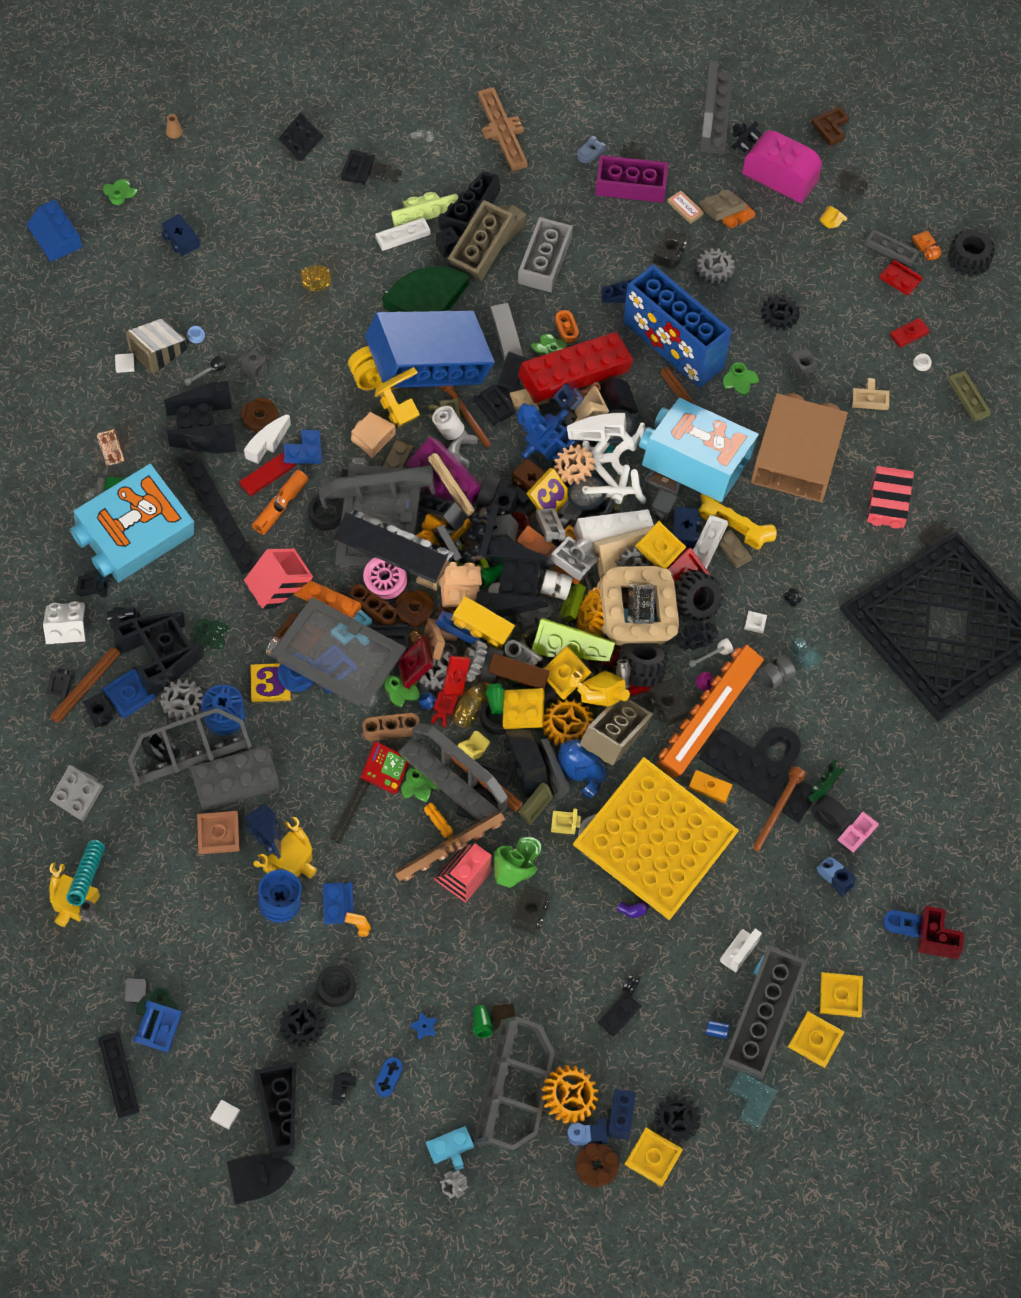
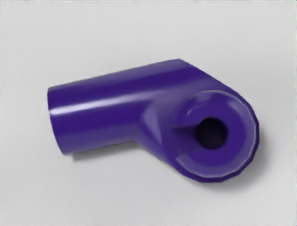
[617,901,648,918]

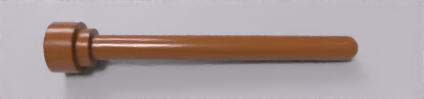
[439,386,491,448]
[753,766,806,851]

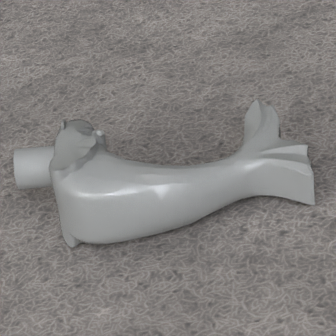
[447,430,478,469]

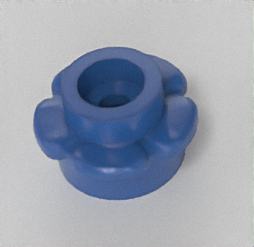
[418,692,436,710]
[582,781,599,798]

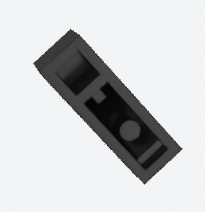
[418,494,468,531]

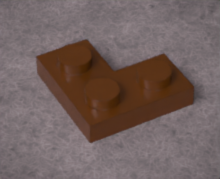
[811,106,849,146]

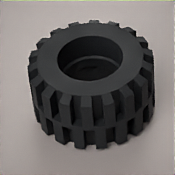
[948,229,995,277]
[674,570,723,621]
[616,643,668,687]

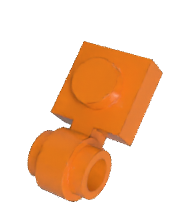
[722,204,756,229]
[912,231,942,261]

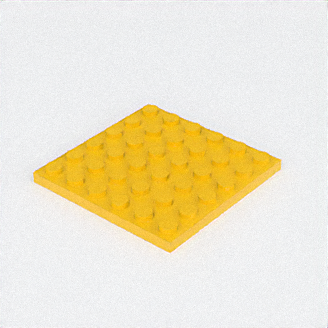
[573,757,739,921]

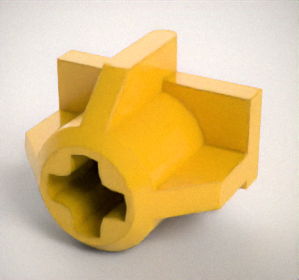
[819,206,847,229]

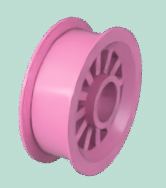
[363,557,407,599]

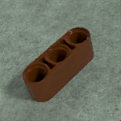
[350,584,397,625]

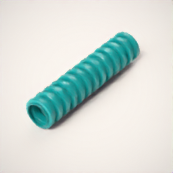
[66,840,105,906]

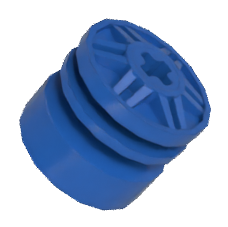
[202,685,245,735]
[258,869,302,923]

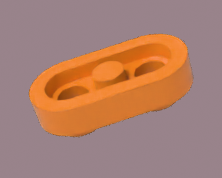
[555,310,579,343]

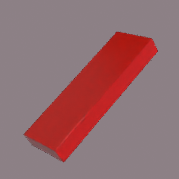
[239,452,295,497]

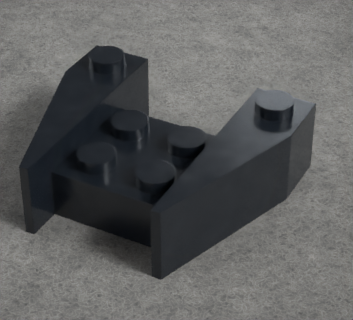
[164,381,236,453]
[476,537,555,617]
[113,611,204,696]

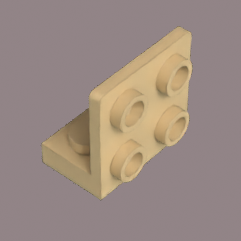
[574,386,609,423]

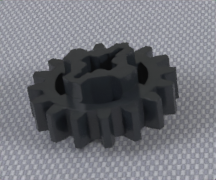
[761,294,800,330]
[676,622,719,650]
[279,1000,325,1047]
[654,1095,701,1143]

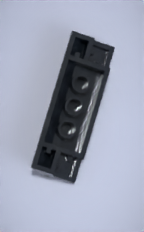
[334,509,455,584]

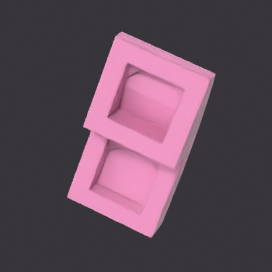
[838,812,879,853]

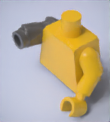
[568,659,631,707]
[49,862,100,927]

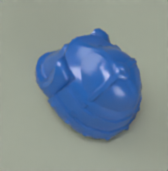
[557,739,606,784]

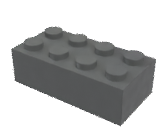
[190,745,280,811]

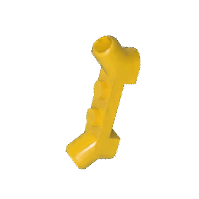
[698,493,777,550]

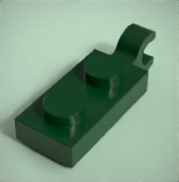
[808,759,845,803]

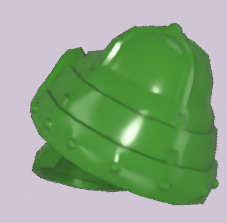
[494,837,541,888]

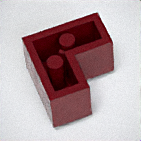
[917,906,965,960]

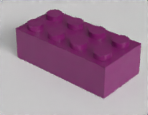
[595,155,668,203]
[406,437,482,505]

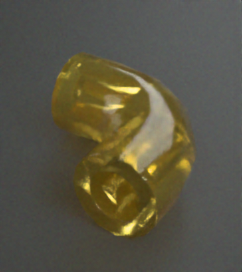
[452,682,490,727]

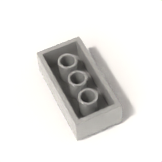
[518,217,573,293]

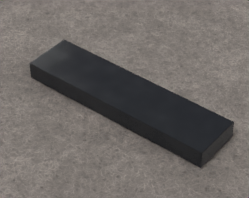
[98,1032,140,1119]

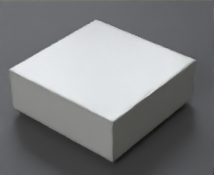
[115,353,135,373]
[744,611,767,634]
[210,1100,240,1130]

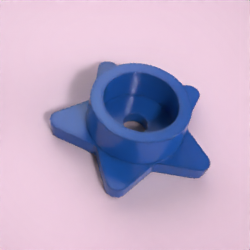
[410,1013,437,1040]

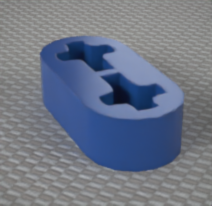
[375,1057,403,1097]

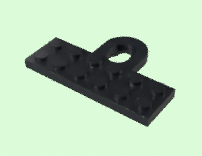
[699,727,813,823]

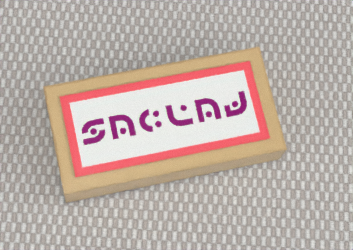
[668,191,704,224]

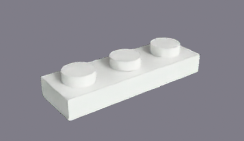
[375,217,431,251]
[693,515,728,569]

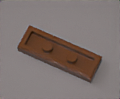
[487,653,550,690]

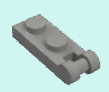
[536,508,565,542]

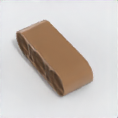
[362,713,419,741]

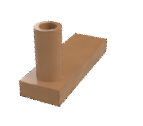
[423,618,458,660]

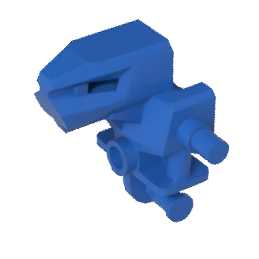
[517,403,580,461]

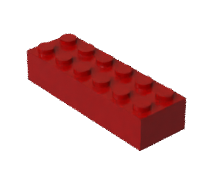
[518,331,633,403]

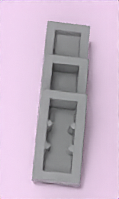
[490,303,523,362]

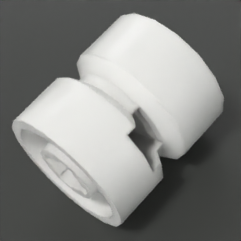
[432,406,464,440]
[540,569,573,600]

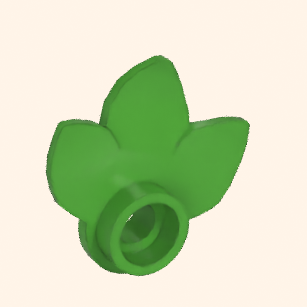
[103,179,138,205]
[531,334,567,355]
[723,362,759,395]
[384,675,420,708]
[401,767,439,802]

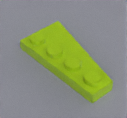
[532,618,616,661]

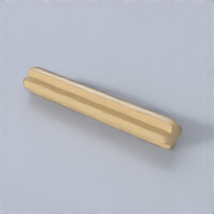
[428,453,474,516]

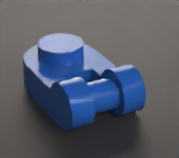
[883,910,921,937]

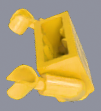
[253,817,317,879]

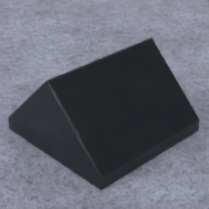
[599,376,639,414]

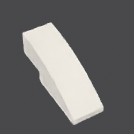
[567,413,626,441]
[244,414,291,464]

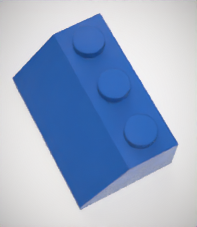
[27,199,82,262]

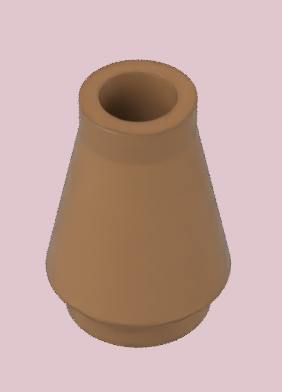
[166,114,183,139]

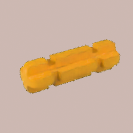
[424,803,453,838]

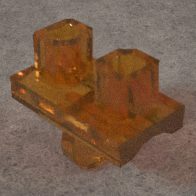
[96,428,125,466]

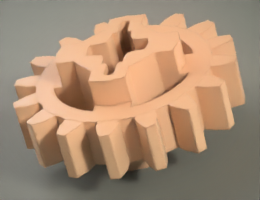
[554,445,595,485]

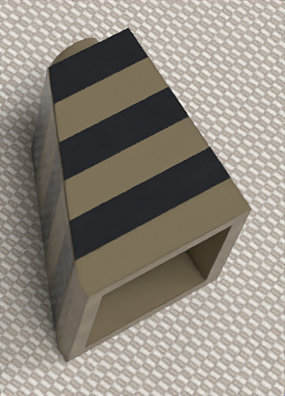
[126,319,187,374]

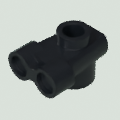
[107,607,141,629]

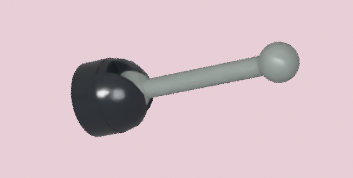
[184,355,226,386]

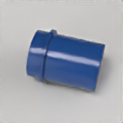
[706,1020,729,1039]

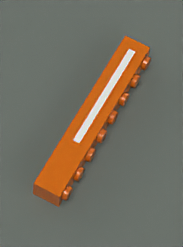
[656,645,764,778]

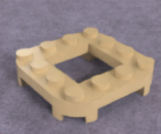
[597,566,679,646]

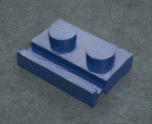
[323,882,354,924]

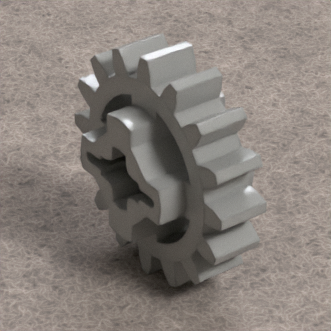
[696,248,735,284]
[463,640,487,682]
[419,651,451,692]
[160,679,203,721]

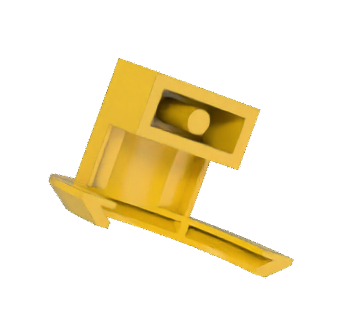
[374,367,420,428]

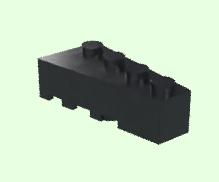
[438,171,501,237]
[253,1062,297,1160]

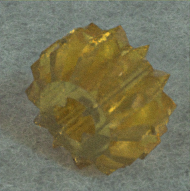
[301,264,331,292]

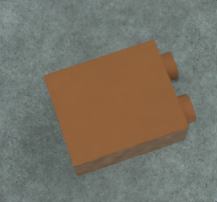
[751,393,848,502]

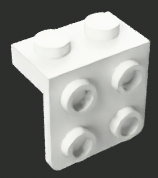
[43,601,85,644]

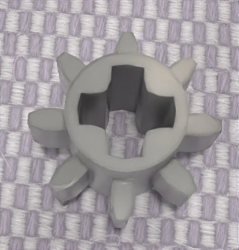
[440,1170,468,1199]

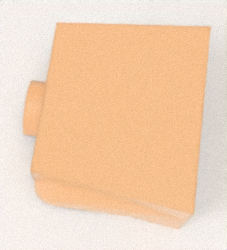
[351,412,396,458]

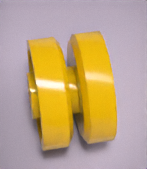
[348,346,383,390]

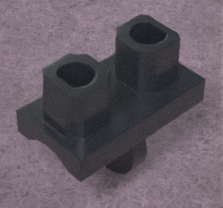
[731,121,762,153]

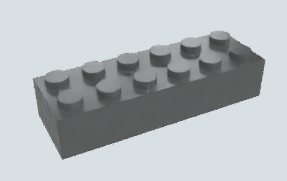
[722,945,807,1082]

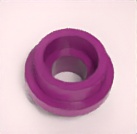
[696,672,713,691]

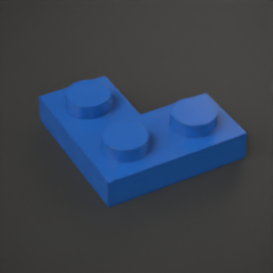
[283,430,322,464]

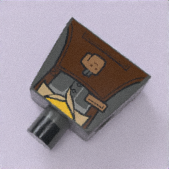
[642,470,681,496]

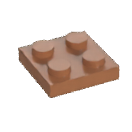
[197,811,240,854]

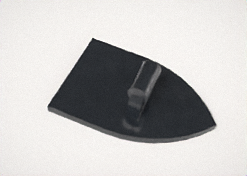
[227,1155,295,1204]

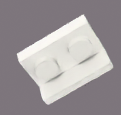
[720,929,762,972]

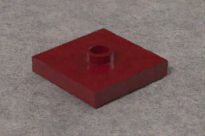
[398,636,433,689]

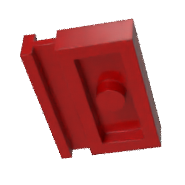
[879,259,923,296]

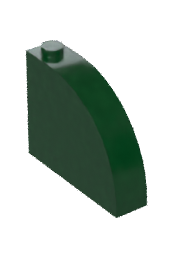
[382,267,469,312]

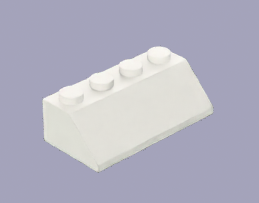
[573,509,654,555]

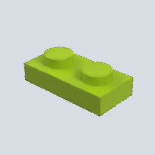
[558,583,586,623]

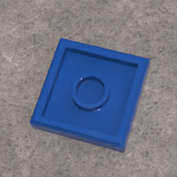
[101,668,156,719]

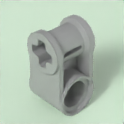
[504,640,543,666]

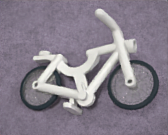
[568,409,647,510]

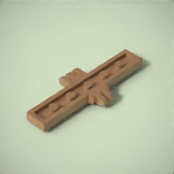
[478,87,528,171]
[394,810,505,881]

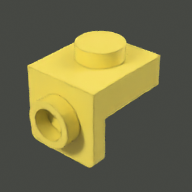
[458,731,490,760]
[551,809,581,835]

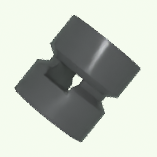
[759,655,796,690]

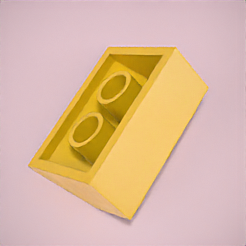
[451,596,515,649]

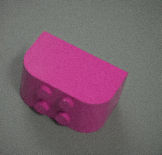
[742,131,822,204]

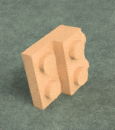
[440,562,482,607]

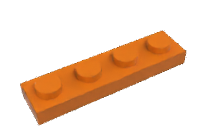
[517,526,585,585]
[293,580,362,619]

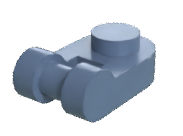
[577,136,607,163]

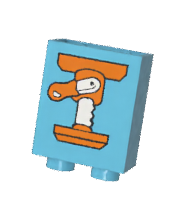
[639,398,759,502]
[70,464,194,583]

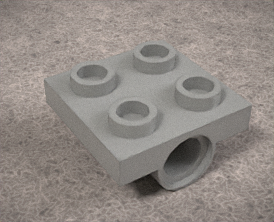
[550,536,599,581]
[49,765,104,821]

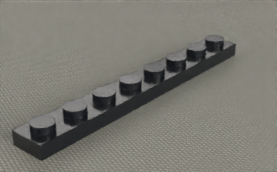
[178,450,257,574]

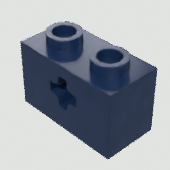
[161,214,200,256]
[672,506,701,550]
[607,1088,636,1140]

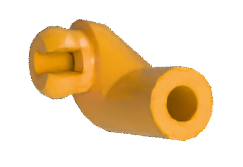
[344,912,370,937]

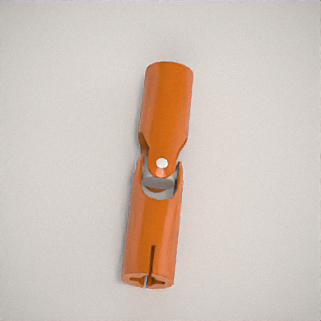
[252,470,309,535]

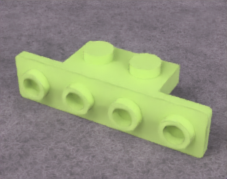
[391,192,458,227]

